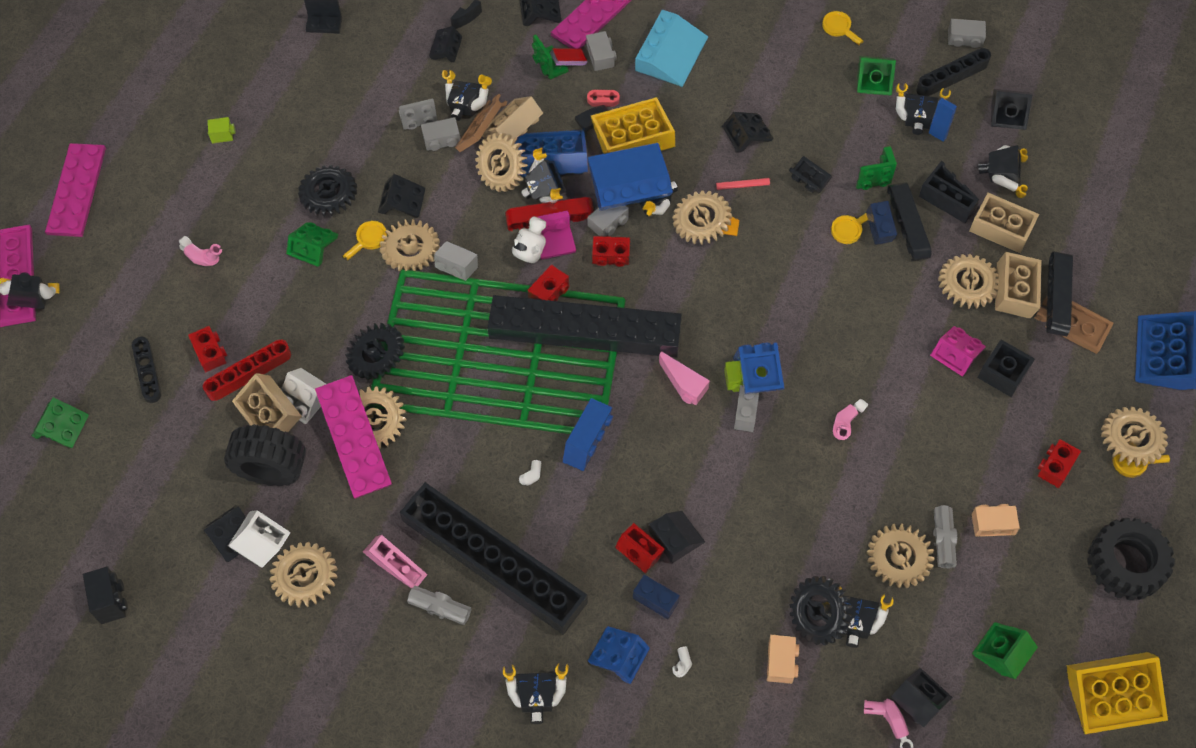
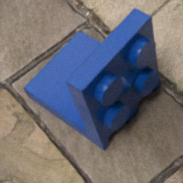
[733,343,784,394]

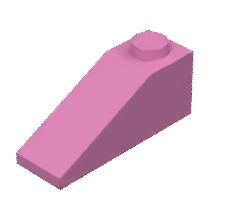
[659,352,710,405]
[363,535,428,589]

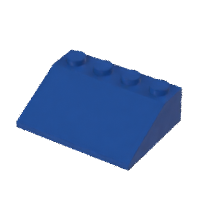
[515,130,588,177]
[588,143,673,211]
[1135,311,1196,390]

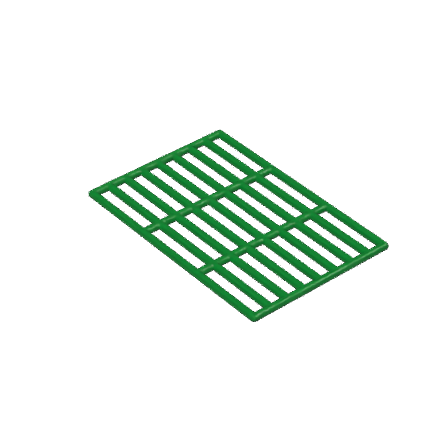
[368,269,626,434]

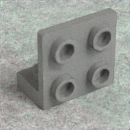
[399,99,437,129]

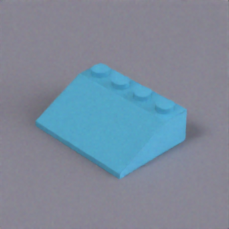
[635,10,708,87]

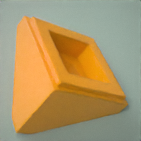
[722,217,739,236]

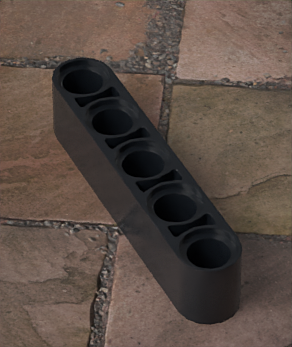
[916,48,991,96]
[887,182,932,261]
[1046,251,1073,337]

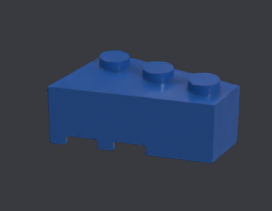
[563,398,613,471]

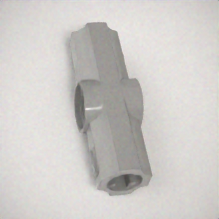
[933,505,957,568]
[407,586,472,625]

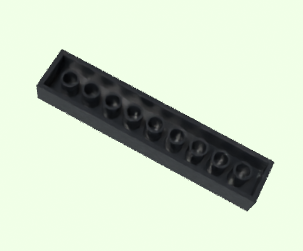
[487,295,682,358]
[400,482,588,635]

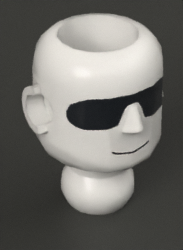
[512,216,546,263]

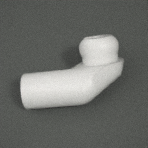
[519,460,541,485]

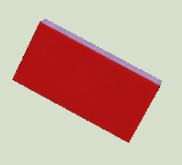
[550,48,587,65]

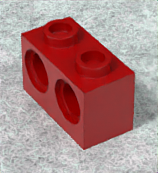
[592,236,630,267]
[188,326,227,373]
[1037,439,1081,488]

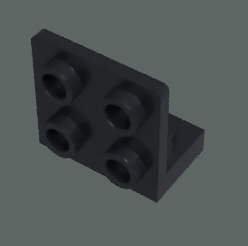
[304,0,342,34]
[520,0,562,26]
[722,112,773,152]
[378,174,426,218]
[202,505,246,562]

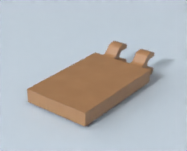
[455,94,507,152]
[1034,297,1114,354]

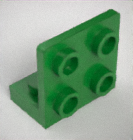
[532,35,568,80]
[856,146,897,190]
[286,222,338,267]
[31,397,89,448]

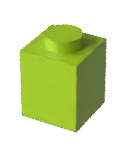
[208,117,236,143]

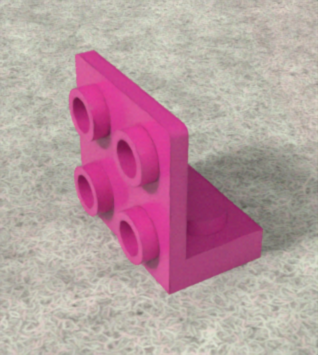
[538,211,576,260]
[930,326,986,377]

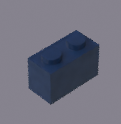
[866,201,897,245]
[633,575,680,619]

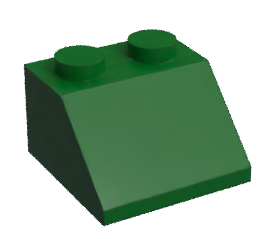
[857,56,896,95]
[972,622,1038,679]

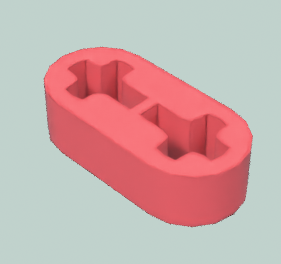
[587,90,620,107]

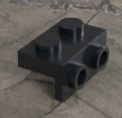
[429,26,462,62]
[789,156,832,193]

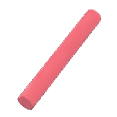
[716,178,770,190]

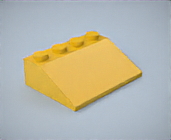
[591,97,675,154]
[1066,652,1168,734]

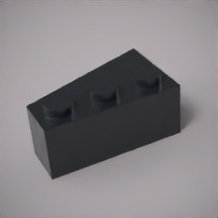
[919,161,979,223]

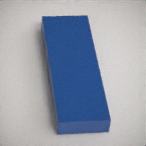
[929,98,957,142]

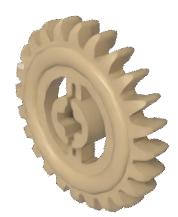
[475,133,528,192]
[672,190,732,245]
[380,219,440,271]
[938,254,999,309]
[360,386,406,449]
[1101,407,1168,467]
[867,523,935,588]
[269,542,338,607]

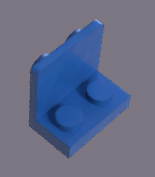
[588,626,650,684]

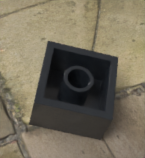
[977,340,1035,397]
[83,566,128,624]

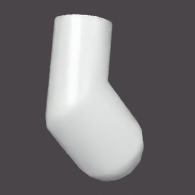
[672,646,692,677]

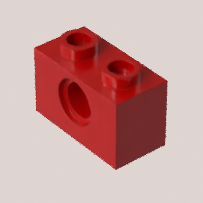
[528,265,570,301]
[615,523,665,574]

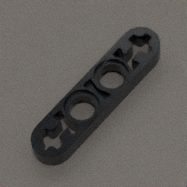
[132,337,161,403]

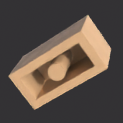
[972,504,1020,537]
[767,635,799,684]

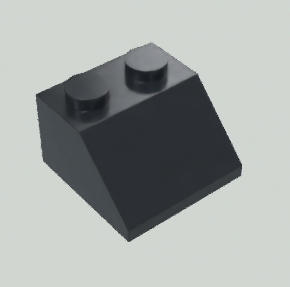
[991,89,1033,130]
[649,511,705,564]
[891,668,953,727]

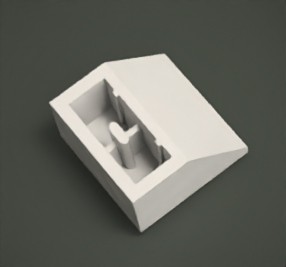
[281,368,326,424]
[228,510,291,568]

